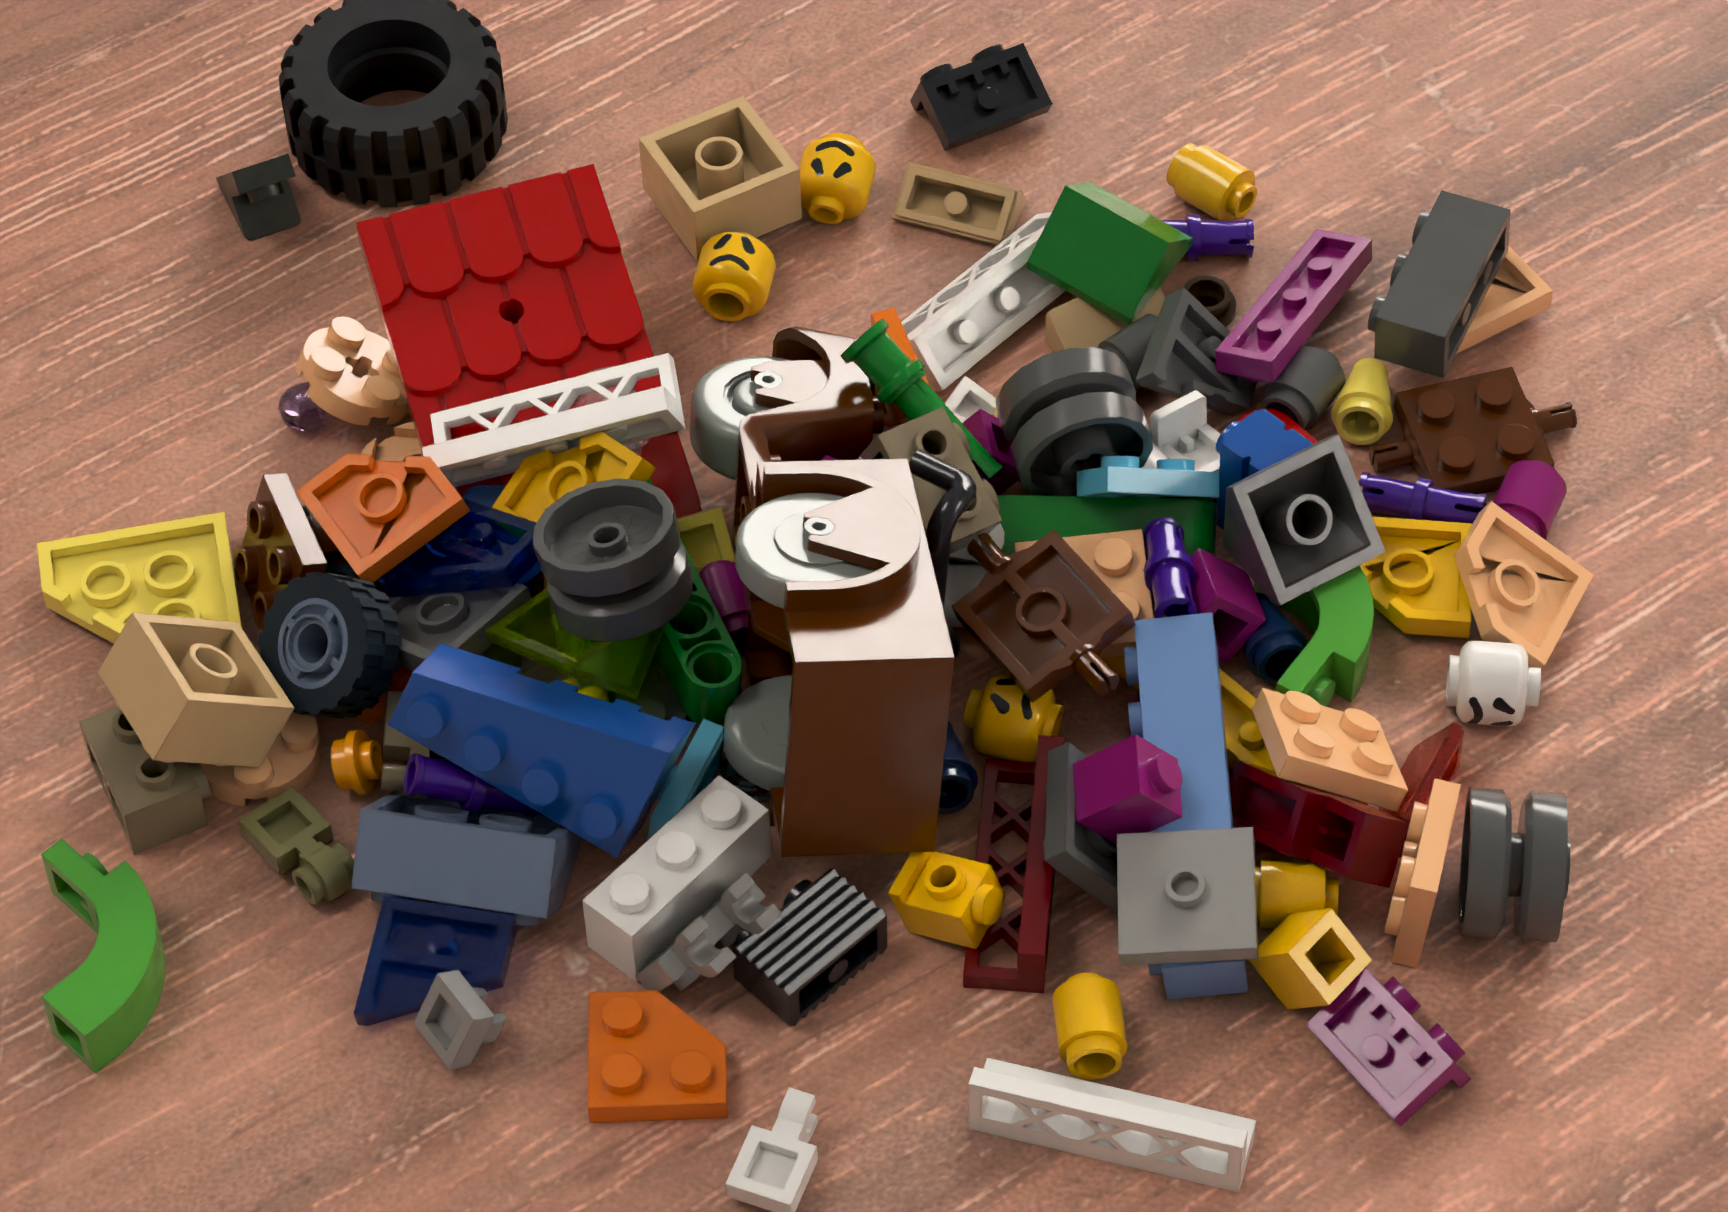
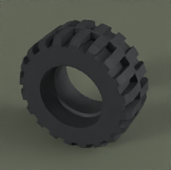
[279,0,508,207]

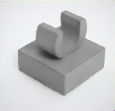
[413,970,507,1070]

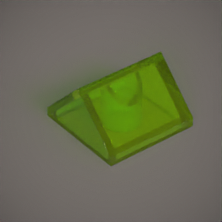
[486,588,666,700]

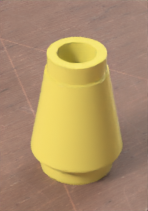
[1331,358,1393,445]

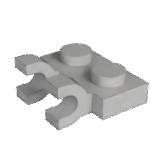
[635,873,783,992]

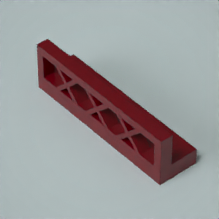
[963,735,1065,993]

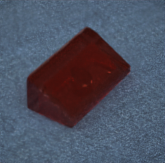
[1379,722,1464,858]

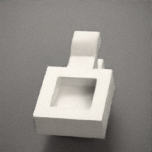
[725,1087,818,1212]

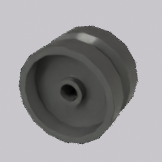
[996,347,1153,496]
[533,478,693,642]
[1459,787,1570,942]

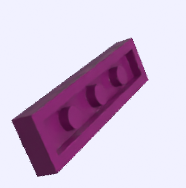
[1215,229,1372,383]

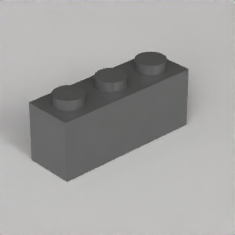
[1368,190,1510,378]

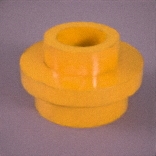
[331,729,384,795]

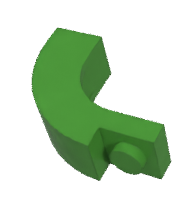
[1254,565,1374,707]
[41,839,166,1074]

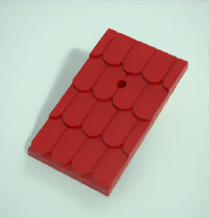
[356,164,702,584]

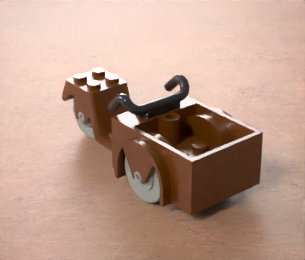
[690,326,977,857]

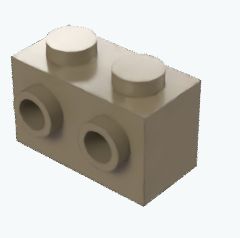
[860,407,1002,554]
[79,707,212,854]

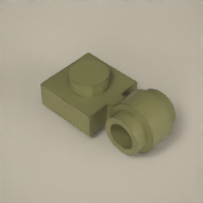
[239,786,354,905]

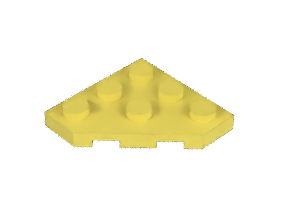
[37,512,243,644]

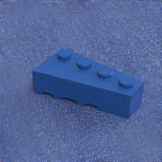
[387,643,696,858]

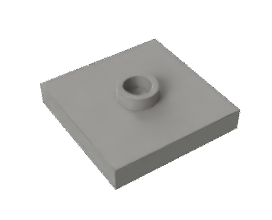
[1117,827,1258,966]

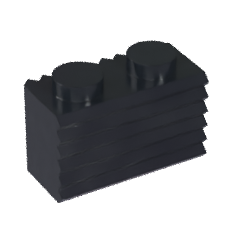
[732,869,888,1026]

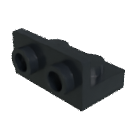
[910,43,1053,151]

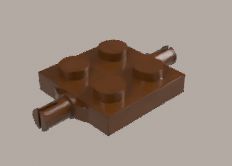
[1369,367,1577,495]
[951,529,1136,703]

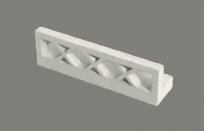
[901,212,1066,391]
[422,353,686,487]
[969,1058,1256,1193]

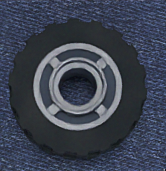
[258,572,402,719]

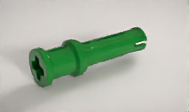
[840,319,1003,479]

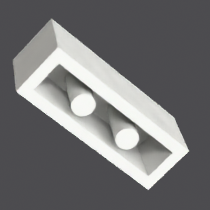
[582,775,772,982]

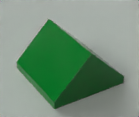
[1027,182,1193,325]

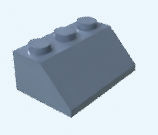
[351,791,582,926]

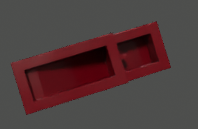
[1229,759,1409,888]

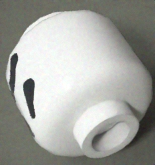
[1446,641,1541,727]

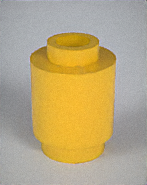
[1167,143,1257,221]
[1255,861,1339,929]
[1052,972,1127,1080]

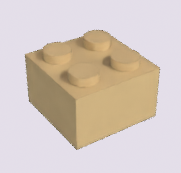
[639,96,802,262]
[97,612,295,767]

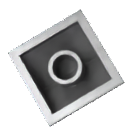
[1223,434,1386,605]

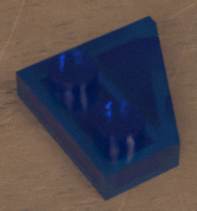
[378,498,538,597]
[354,896,518,1026]

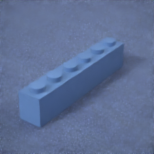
[1124,612,1248,1000]

